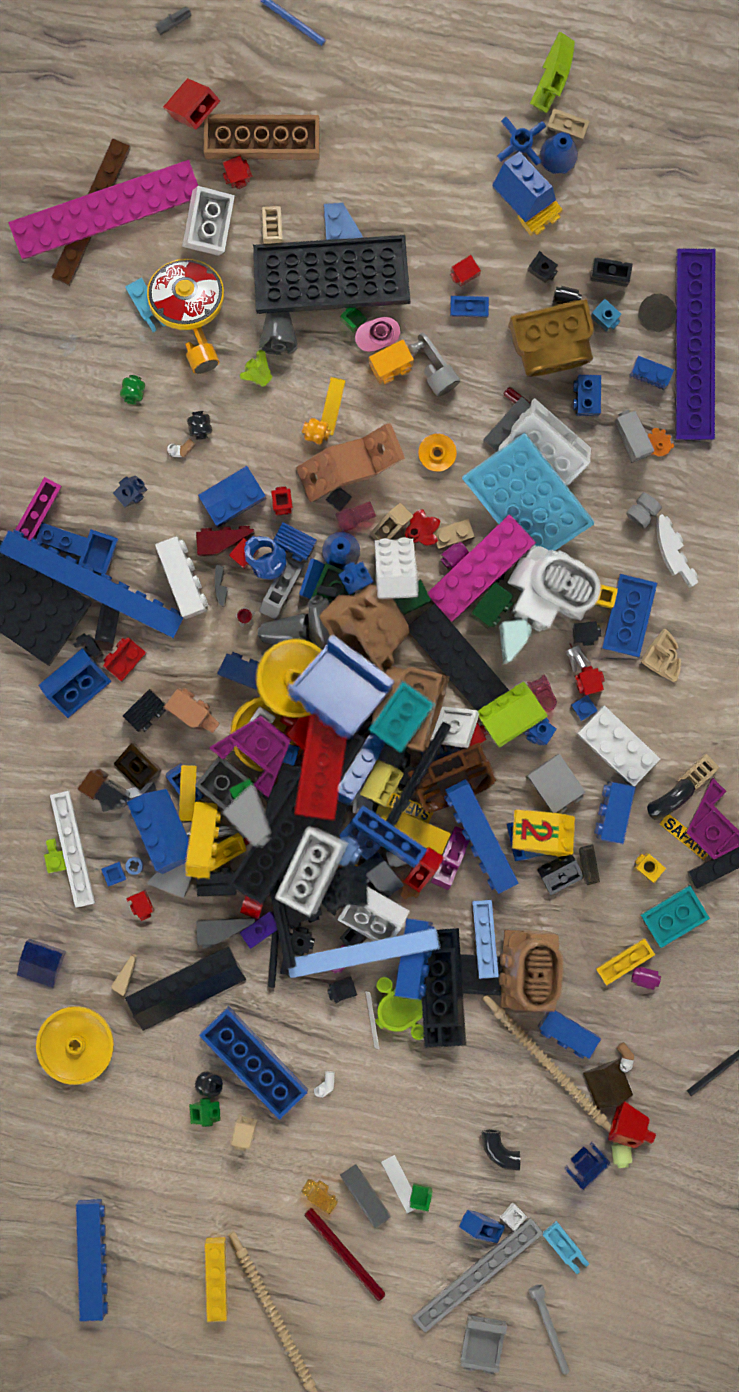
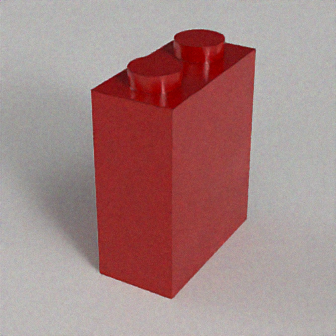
[163,78,221,130]

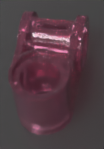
[527,674,557,712]

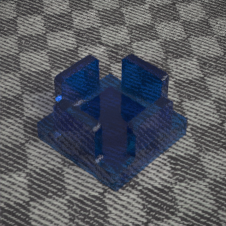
[564,1142,611,1190]

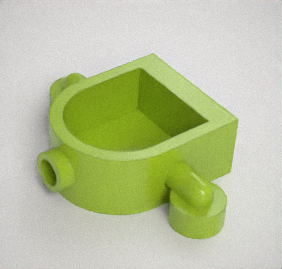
[375,977,424,1040]

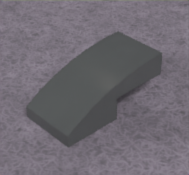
[215,565,229,607]

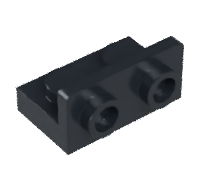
[537,855,585,895]

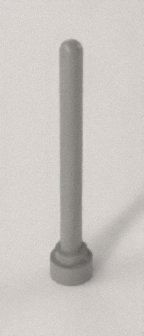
[529,1284,569,1375]

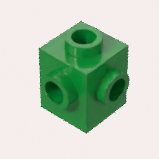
[189,1098,221,1127]

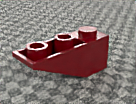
[196,526,255,557]

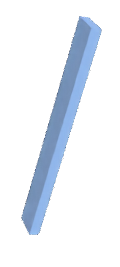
[289,929,440,978]

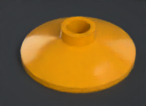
[418,433,457,472]

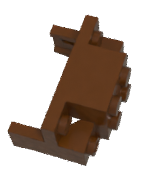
[408,743,497,812]

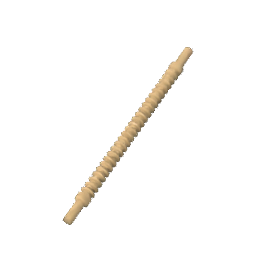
[481,995,611,1133]
[228,1231,318,1392]

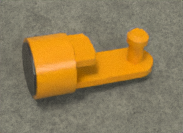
[185,327,220,374]

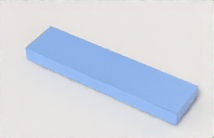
[472,900,499,979]

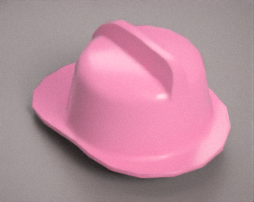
[355,317,400,352]

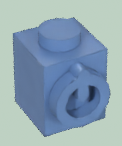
[339,836,363,866]

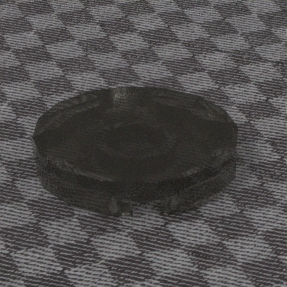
[638,294,677,332]

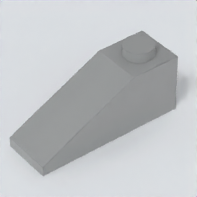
[259,558,303,620]

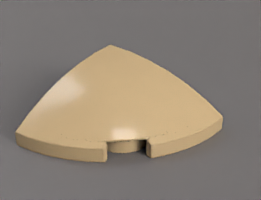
[640,629,681,682]

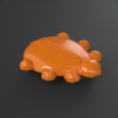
[647,428,674,456]

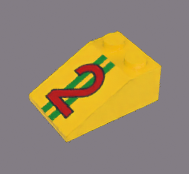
[512,810,575,857]

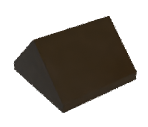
[113,743,161,791]
[583,1059,633,1109]

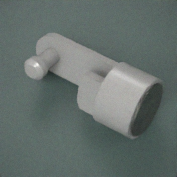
[408,333,461,397]

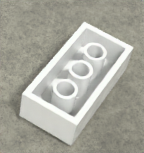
[155,536,209,619]
[375,537,417,598]
[576,706,660,787]
[276,826,348,916]

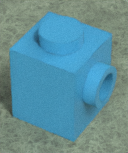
[591,299,621,332]

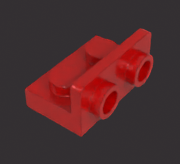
[103,637,147,682]

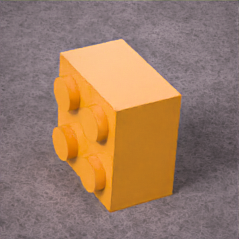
[369,339,414,384]

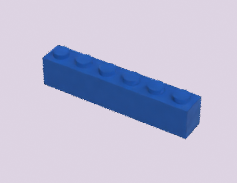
[445,779,519,894]
[76,1199,108,1321]

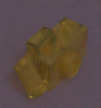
[301,1179,338,1215]

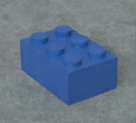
[594,782,635,844]

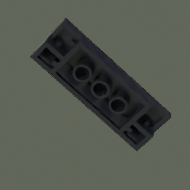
[422,928,466,1048]
[125,946,246,1031]

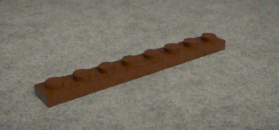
[52,138,131,286]

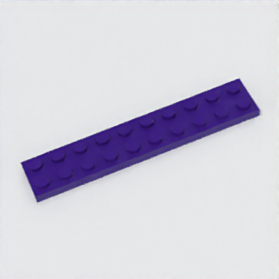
[675,248,716,440]

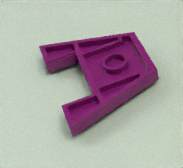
[209,715,291,797]
[686,778,739,859]

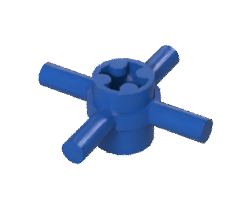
[497,116,546,166]

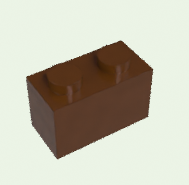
[77,769,110,800]

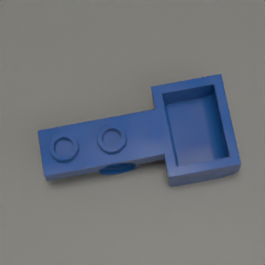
[36,523,119,574]

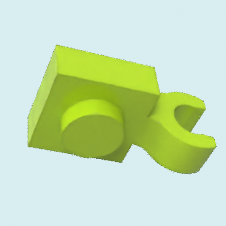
[44,838,66,873]

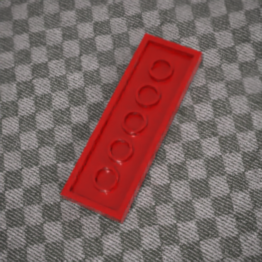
[295,713,347,820]

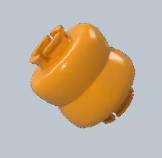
[302,418,331,445]

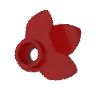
[405,509,441,546]

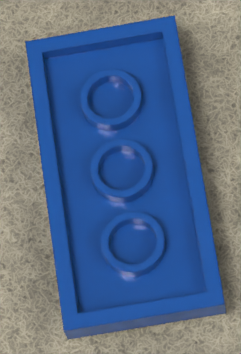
[601,574,657,658]

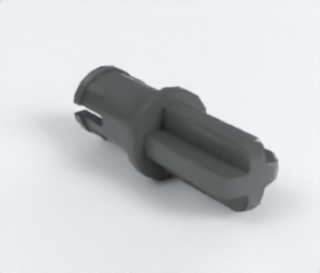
[154,7,192,35]

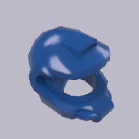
[244,536,287,580]

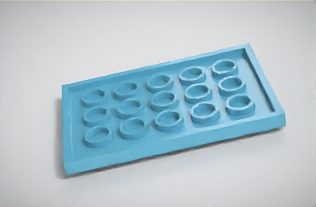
[462,433,594,551]

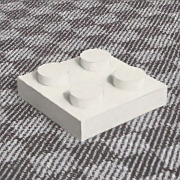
[431,706,479,748]

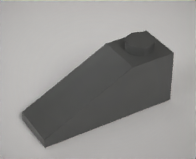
[196,917,255,948]

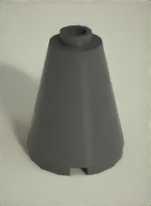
[259,312,298,355]
[308,595,331,650]
[258,613,309,645]

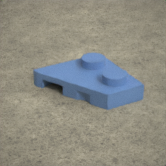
[324,203,363,240]

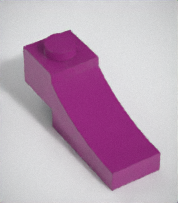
[431,826,470,890]

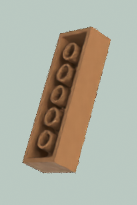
[204,114,320,160]

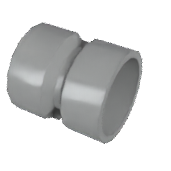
[626,492,662,529]

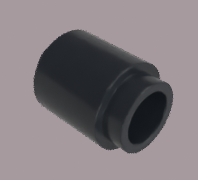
[553,286,582,305]

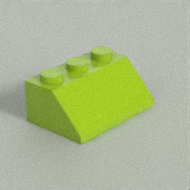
[478,681,548,748]

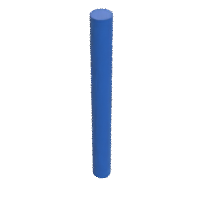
[260,0,326,46]

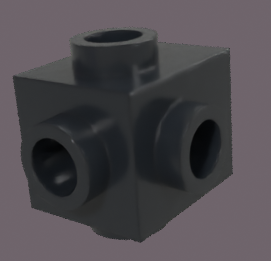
[290,927,315,956]

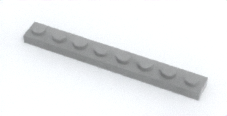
[412,1217,543,1333]

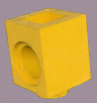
[634,853,666,883]

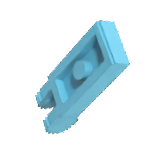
[125,277,165,332]
[542,1221,589,1274]

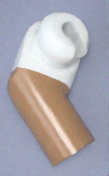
[167,438,196,457]
[616,1042,634,1072]

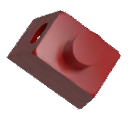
[280,715,310,753]
[607,1101,656,1148]

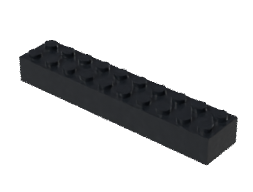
[228,733,366,905]

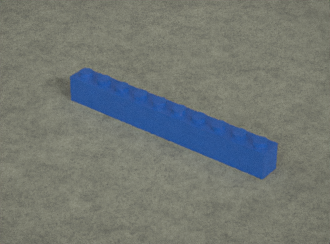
[0,529,183,638]

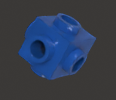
[338,561,373,595]
[523,718,557,746]

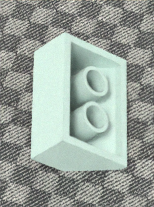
[499,620,531,664]

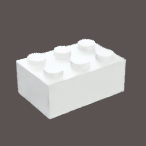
[182,186,235,256]
[511,589,560,632]
[338,887,410,941]

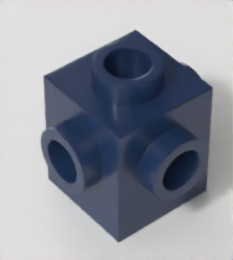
[113,475,148,507]

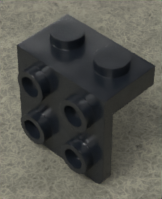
[325,864,368,912]

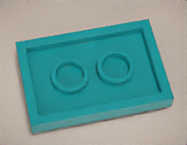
[369,681,435,752]
[640,885,710,948]

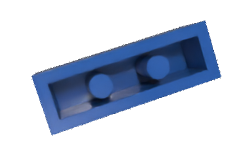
[538,1010,601,1059]

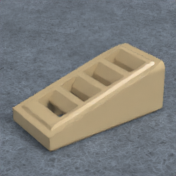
[262,206,283,244]
[677,754,720,790]
[111,954,137,996]

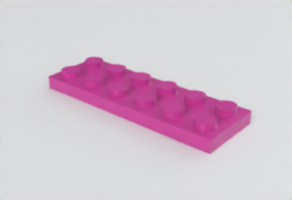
[428,515,536,622]

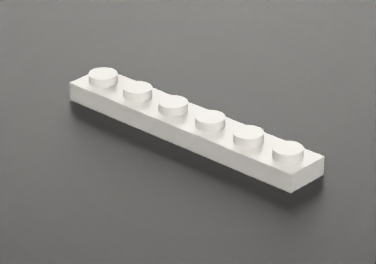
[50,791,95,908]

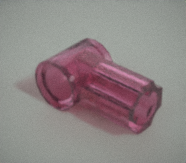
[335,501,376,532]

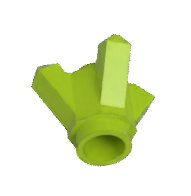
[240,350,273,387]

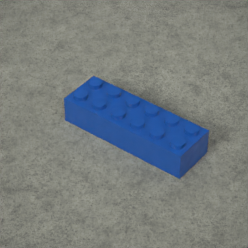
[199,1006,308,1120]

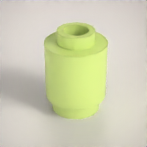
[611,1142,632,1168]

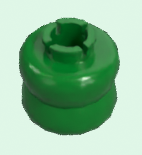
[120,375,146,404]

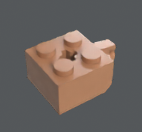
[164,688,220,733]

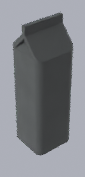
[340,1164,390,1228]

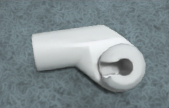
[314,1071,335,1097]

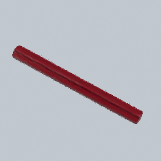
[304,1208,385,1301]

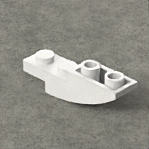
[656,514,698,588]

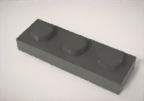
[483,397,531,452]

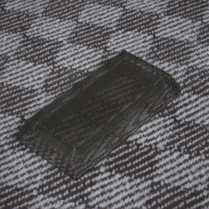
[579,844,600,885]

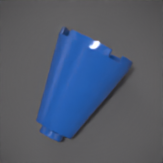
[540,132,578,174]
[322,532,360,570]

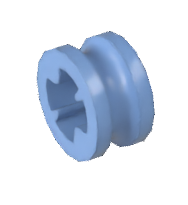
[125,857,144,875]

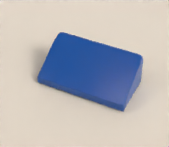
[299,558,325,599]

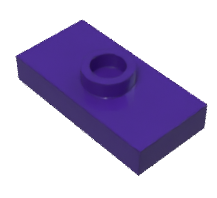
[240,911,277,949]

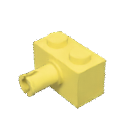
[360,760,404,808]

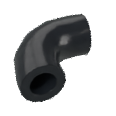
[647,779,695,820]
[481,1129,520,1171]

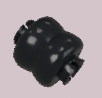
[187,411,213,440]
[195,1072,223,1098]

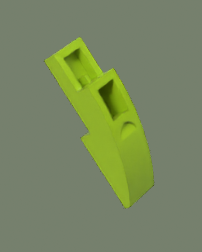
[530,32,575,113]

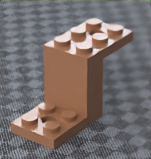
[296,423,405,502]

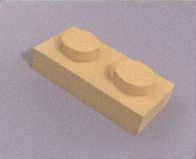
[547,109,589,141]
[433,519,475,549]

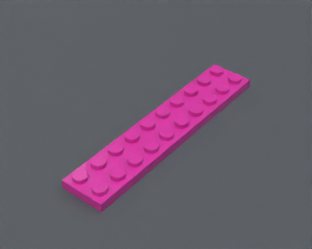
[8,160,198,260]

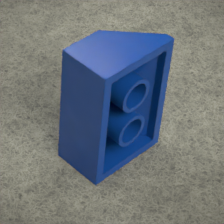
[492,151,556,222]
[198,466,267,528]
[39,648,112,718]

